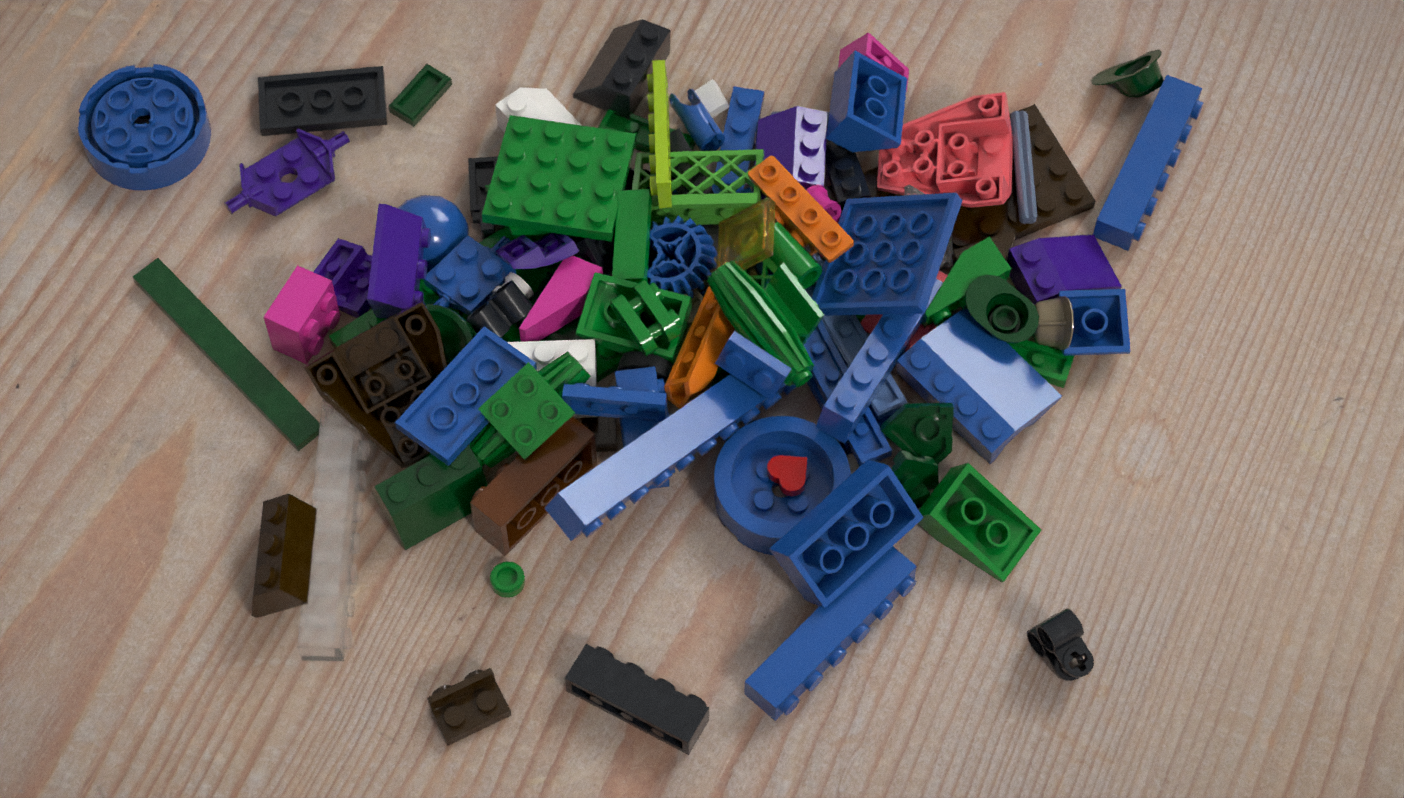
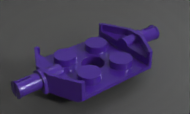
[224,129,350,216]

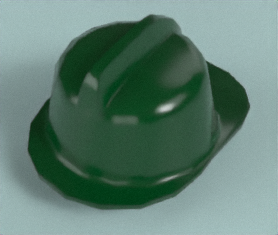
[1091,50,1164,98]
[965,275,1039,343]

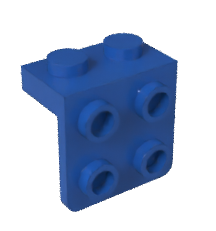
[715,331,792,401]

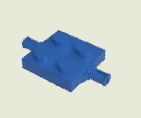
[423,235,516,315]

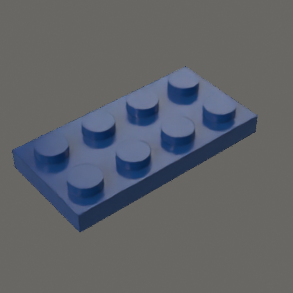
[395,327,537,466]

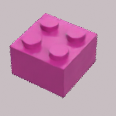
[263,265,340,365]

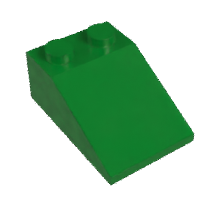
[576,272,692,365]
[918,463,1042,582]

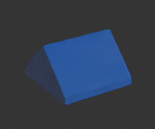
[1058,289,1131,356]

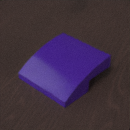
[495,233,580,269]
[314,238,372,318]

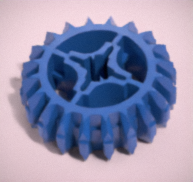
[647,216,717,298]

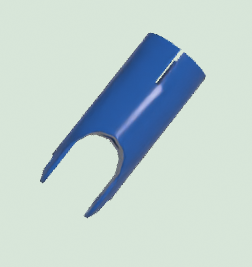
[669,89,725,151]

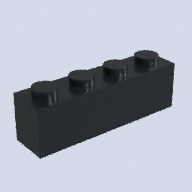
[565,644,709,755]

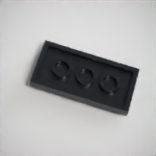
[258,66,388,136]

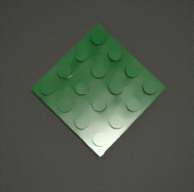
[482,115,636,242]

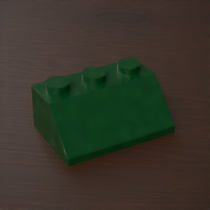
[371,445,488,551]

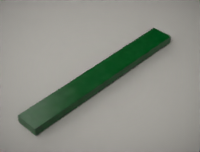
[132,258,324,451]

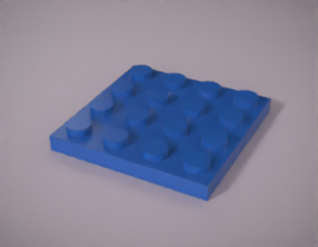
[812,193,962,316]

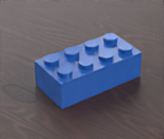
[769,459,924,608]

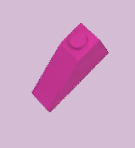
[519,255,603,342]

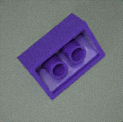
[752,106,828,200]
[367,203,431,319]

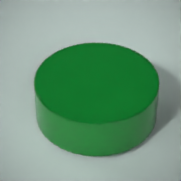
[490,561,525,598]

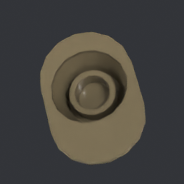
[1033,296,1074,350]

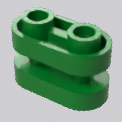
[610,280,682,356]

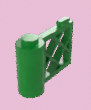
[735,222,822,289]

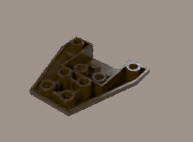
[304,301,447,468]

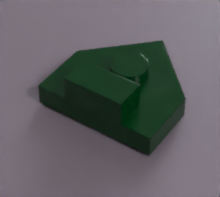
[880,403,954,465]
[891,450,939,508]

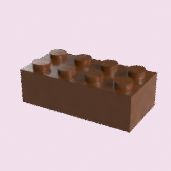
[470,416,597,556]

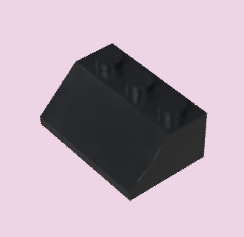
[573,19,671,120]

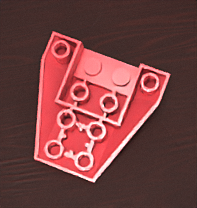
[877,92,1013,208]

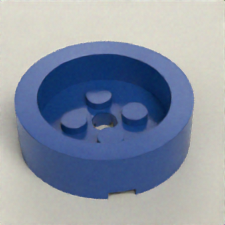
[78,64,211,191]
[714,416,851,555]

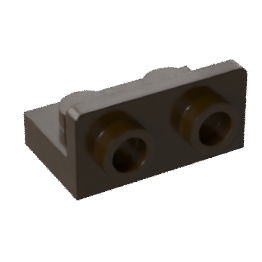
[427,668,512,746]

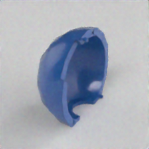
[398,195,469,273]

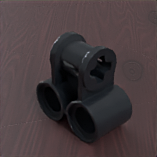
[466,280,533,338]
[1027,608,1094,681]

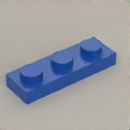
[562,383,667,422]

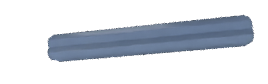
[1010,111,1037,224]

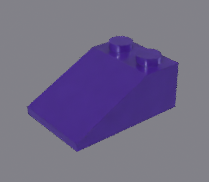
[1007,234,1122,305]

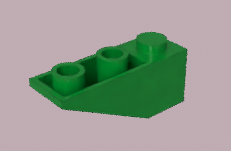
[922,236,1011,328]

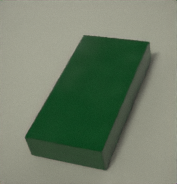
[388,64,452,127]

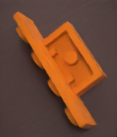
[748,155,854,263]

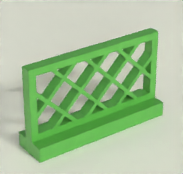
[632,149,765,226]

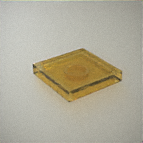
[716,197,776,270]

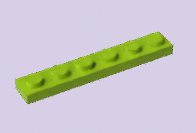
[647,60,672,209]

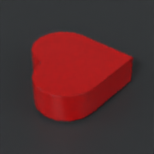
[767,455,807,496]

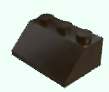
[251,494,317,618]

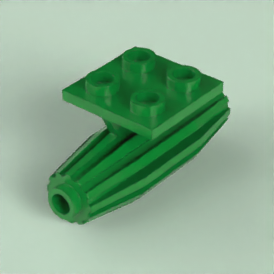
[707,261,824,387]
[469,351,591,468]

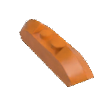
[664,286,735,409]

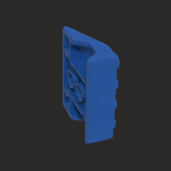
[897,309,1062,464]

